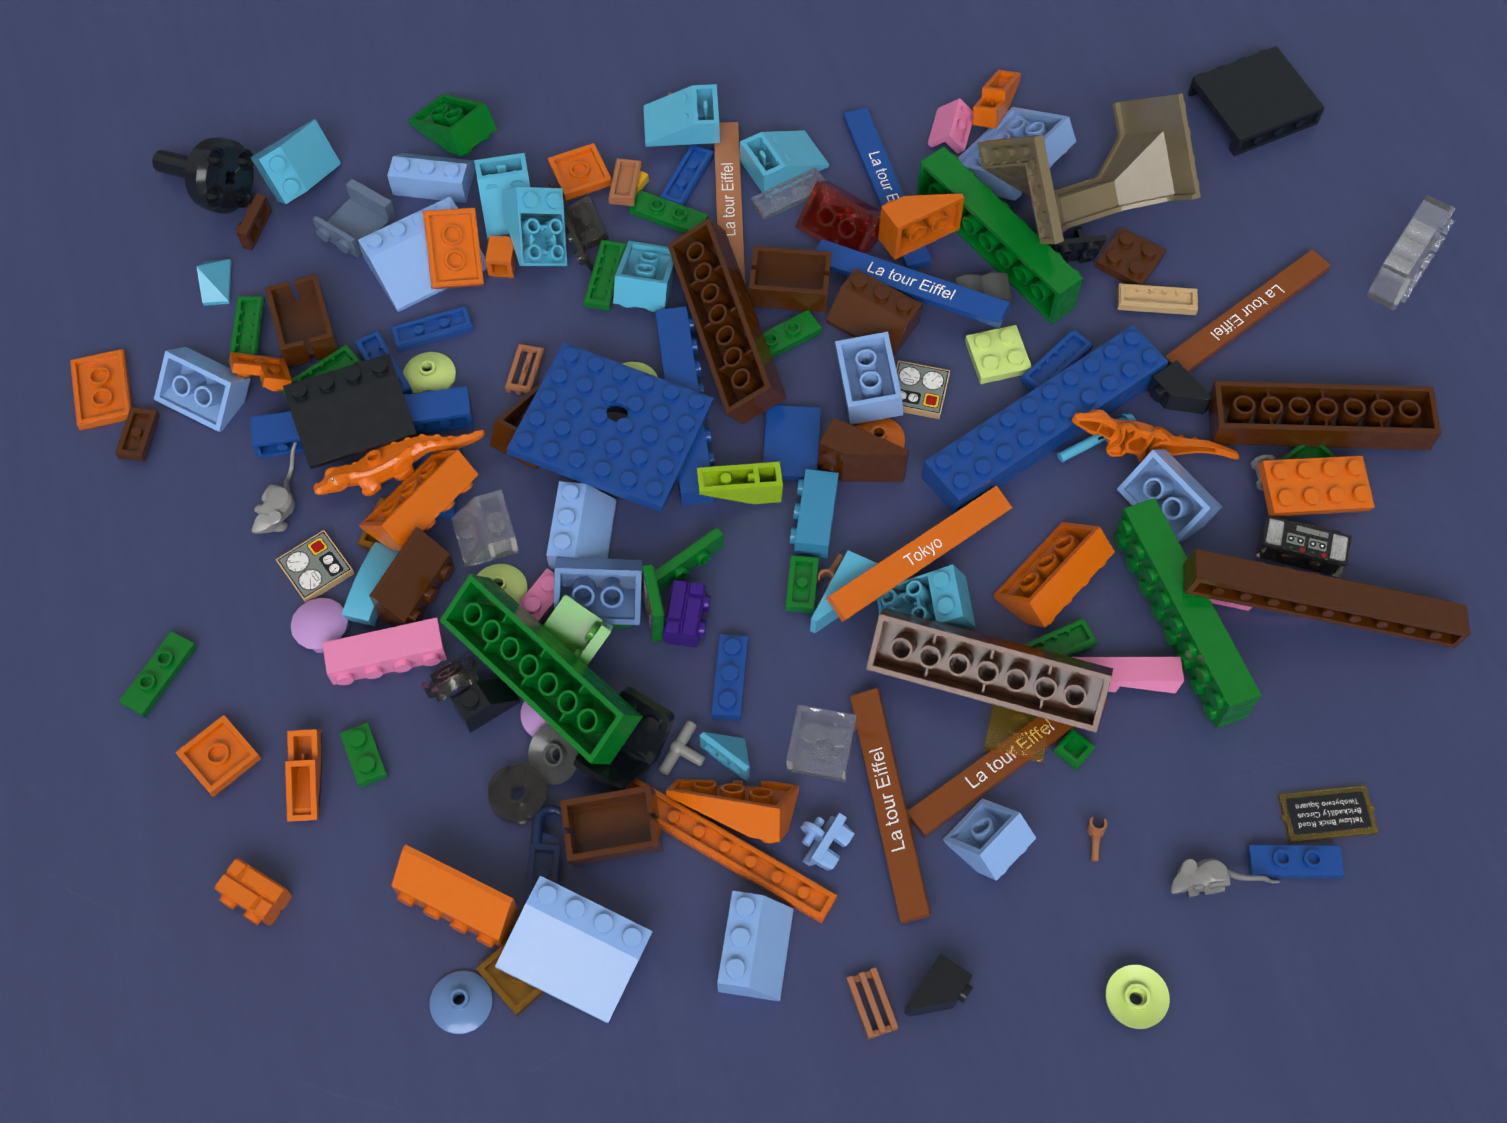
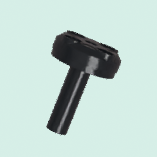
[152,137,254,214]

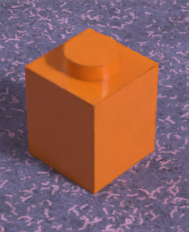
[485,236,517,278]

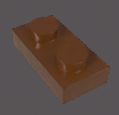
[237,193,272,251]
[115,407,160,462]

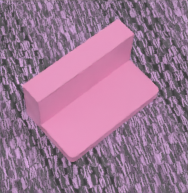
[927,98,973,154]

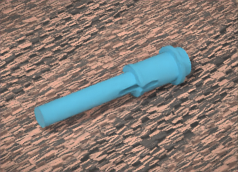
[1057,413,1136,462]

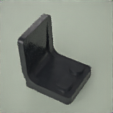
[573,687,675,791]

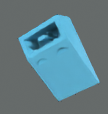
[644,84,720,147]
[740,130,829,196]
[474,153,530,239]
[502,187,567,266]
[877,564,976,630]

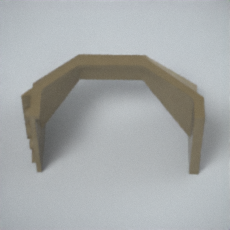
[977,93,1201,244]

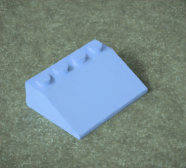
[958,107,1076,201]
[358,197,487,312]
[495,876,653,1024]

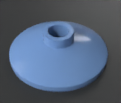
[429,971,493,1035]

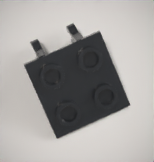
[1051,227,1107,263]

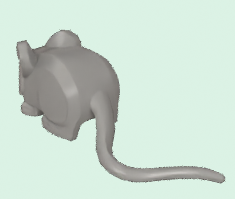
[251,442,297,534]
[1171,858,1280,897]

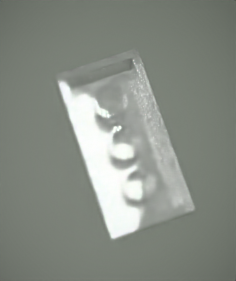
[1366,195,1455,310]

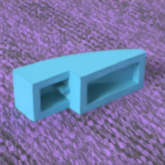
[341,542,399,627]

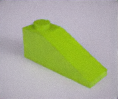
[697,462,783,504]

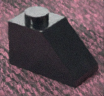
[1147,361,1213,414]
[450,679,520,733]
[904,954,973,1017]

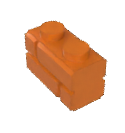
[214,858,292,926]

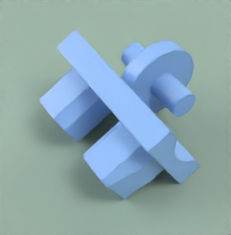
[800,813,855,871]

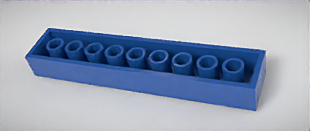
[921,325,1169,514]

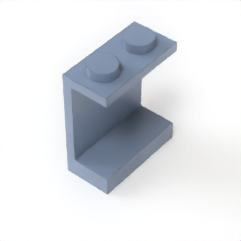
[313,179,396,258]

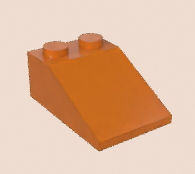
[878,193,965,260]

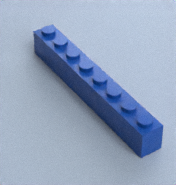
[655,306,715,506]
[250,386,474,459]

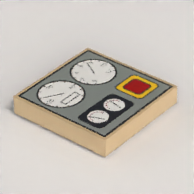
[896,360,950,420]
[275,530,355,603]

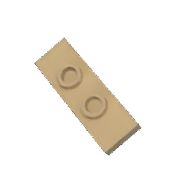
[1117,283,1198,315]

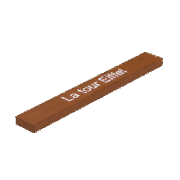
[1165,249,1331,373]
[850,688,932,924]
[908,700,1107,838]

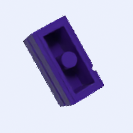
[663,580,711,647]

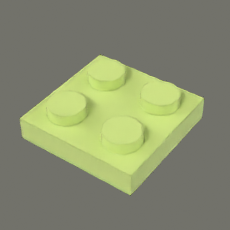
[965,325,1032,384]

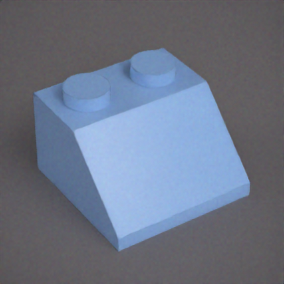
[943,798,1036,881]

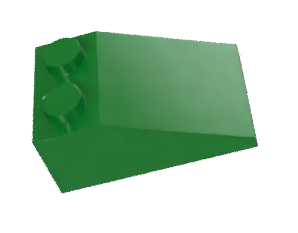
[407,94,497,156]

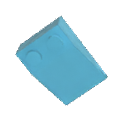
[250,119,341,204]
[613,241,675,312]

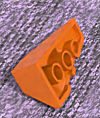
[666,779,799,843]

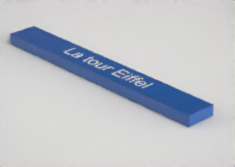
[843,107,932,270]
[816,239,1010,328]

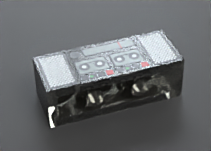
[1255,515,1352,577]

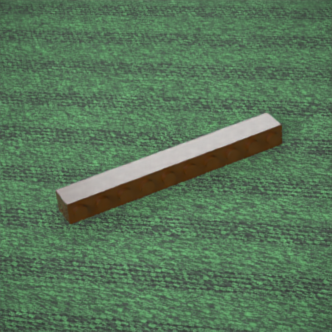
[1183,549,1471,648]

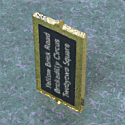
[1278,785,1379,843]

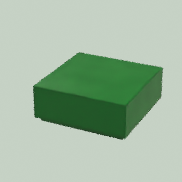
[1053,728,1096,771]

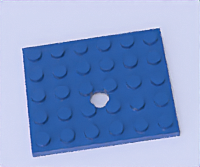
[507,342,714,513]

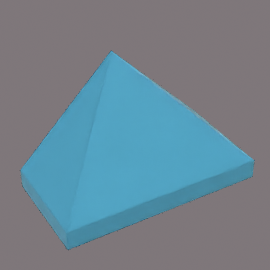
[196,259,232,306]
[699,732,750,781]

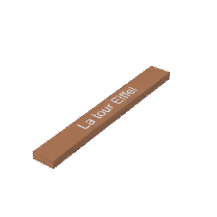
[714,122,745,283]

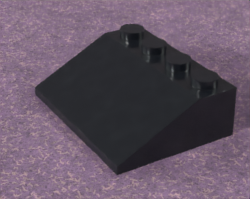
[283,353,417,469]

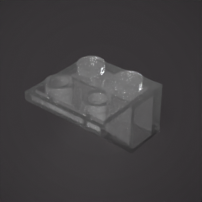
[451,490,519,568]

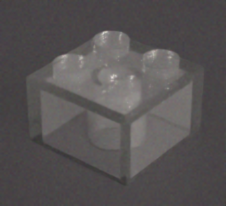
[786,705,857,782]

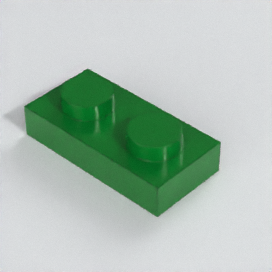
[785,555,819,613]
[340,722,388,788]

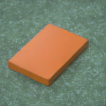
[423,208,484,290]
[70,349,133,431]

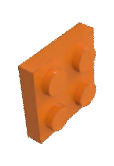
[547,143,612,201]
[175,715,261,797]

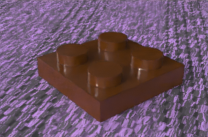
[1095,227,1166,285]

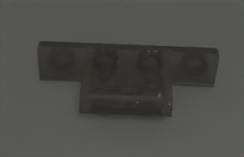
[549,182,609,272]

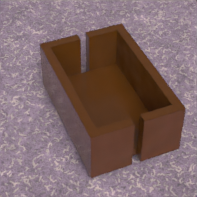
[748,246,832,313]
[265,274,339,368]
[560,785,664,867]

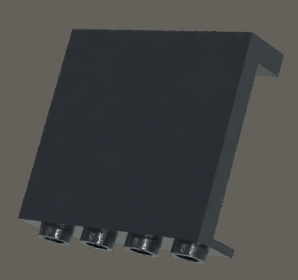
[1188,46,1325,156]

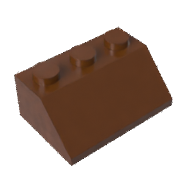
[826,268,922,357]
[369,527,454,627]

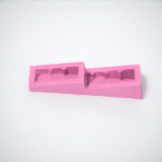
[1072,657,1184,694]

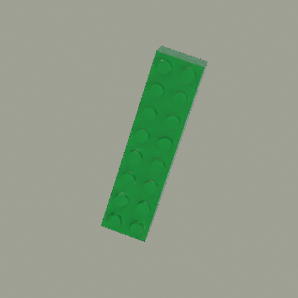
[917,147,1083,325]
[1113,498,1262,729]
[439,574,643,765]

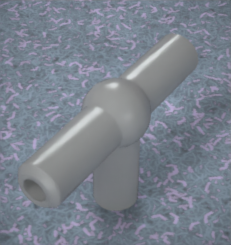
[659,720,706,775]

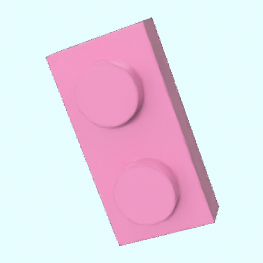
[518,568,554,624]

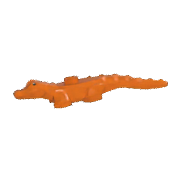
[1072,409,1239,463]
[313,430,485,496]

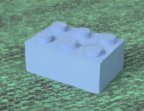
[835,332,903,425]

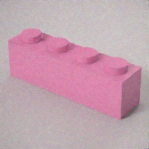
[322,618,447,686]

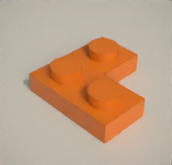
[229,352,292,392]

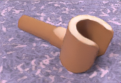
[818,554,844,586]
[1087,817,1108,862]

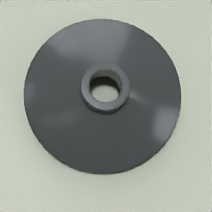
[528,726,579,785]

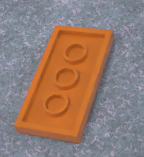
[1258,456,1375,517]

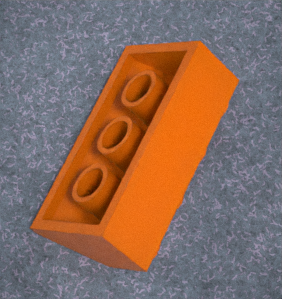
[359,450,479,551]
[992,522,1115,628]
[391,844,520,948]

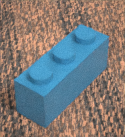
[790,469,839,559]

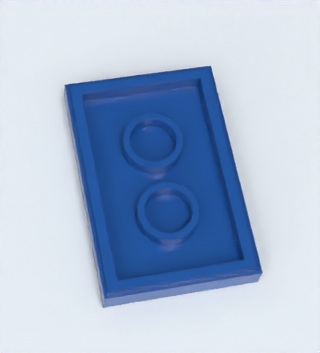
[763,405,821,481]

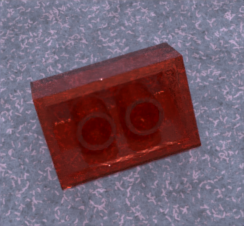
[795,181,881,254]

